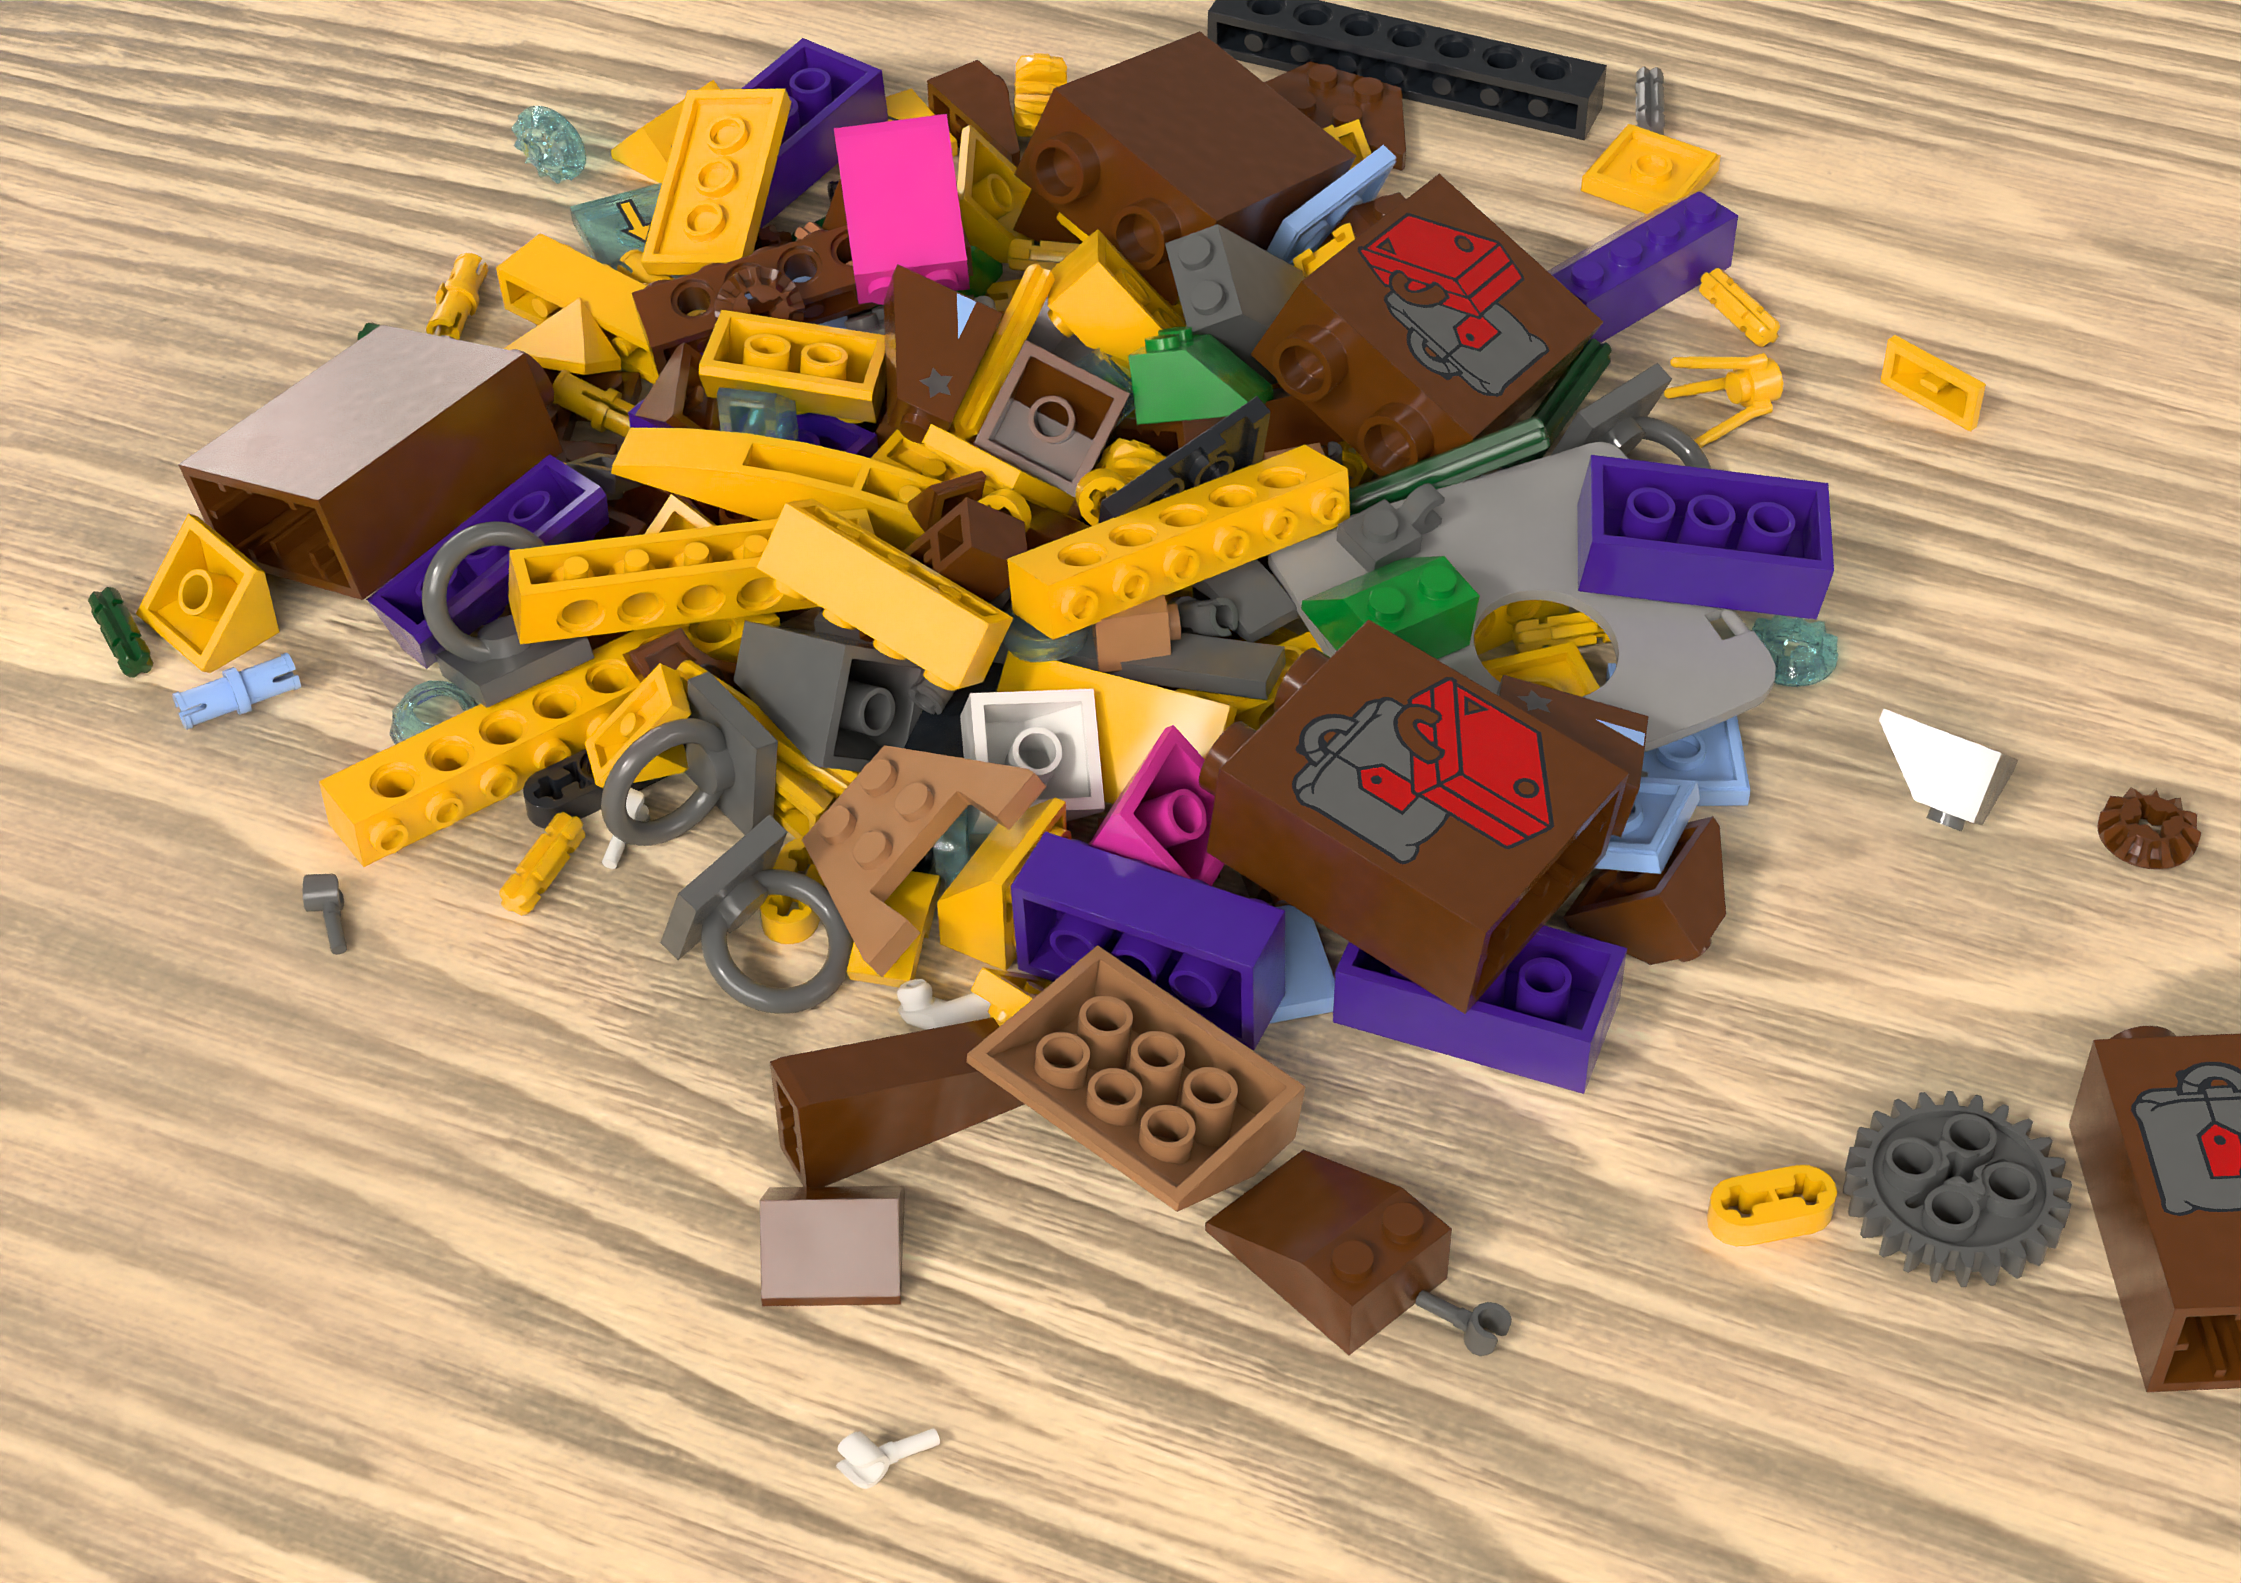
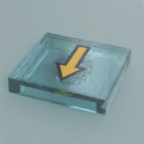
[570,183,662,273]

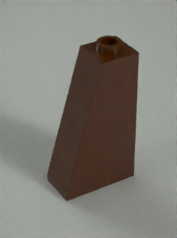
[1115,387,1345,461]
[770,1017,1025,1187]

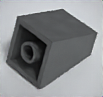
[1165,224,1305,385]
[734,621,925,772]

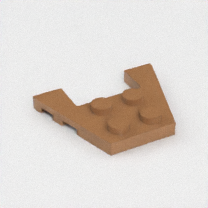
[802,745,1047,977]

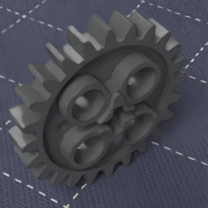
[1843,1091,2072,1287]

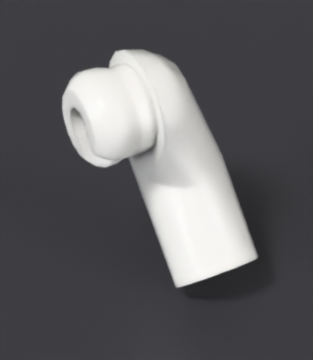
[897,979,991,1030]

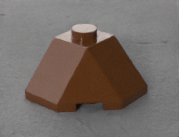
[1563,816,1726,965]

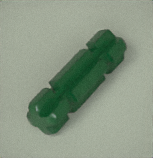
[88,587,154,678]

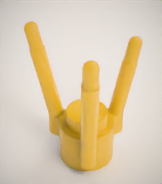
[1664,353,1783,448]

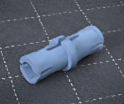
[172,653,301,730]

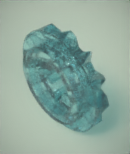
[511,105,586,184]
[1750,615,1839,687]
[934,806,971,888]

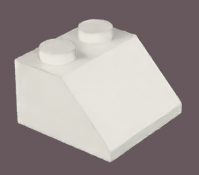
[960,689,1105,834]

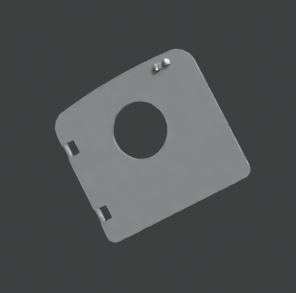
[1268,442,1776,752]

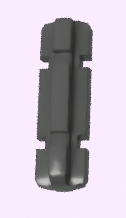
[1635,66,1665,135]

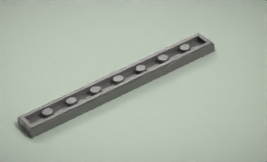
[814,608,1286,700]

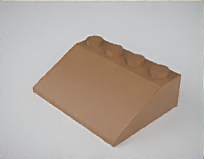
[966,945,1306,1212]

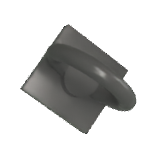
[1551,363,1711,469]
[422,521,594,708]
[601,672,778,846]
[660,814,854,1014]

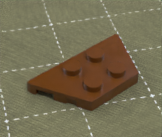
[1264,62,1406,171]

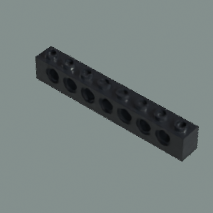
[1207,0,1607,140]

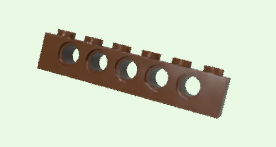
[632,225,973,375]

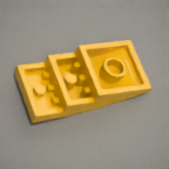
[997,649,1238,804]

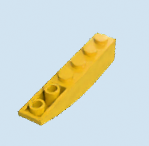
[611,428,943,551]

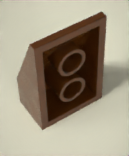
[1205,1149,1452,1356]

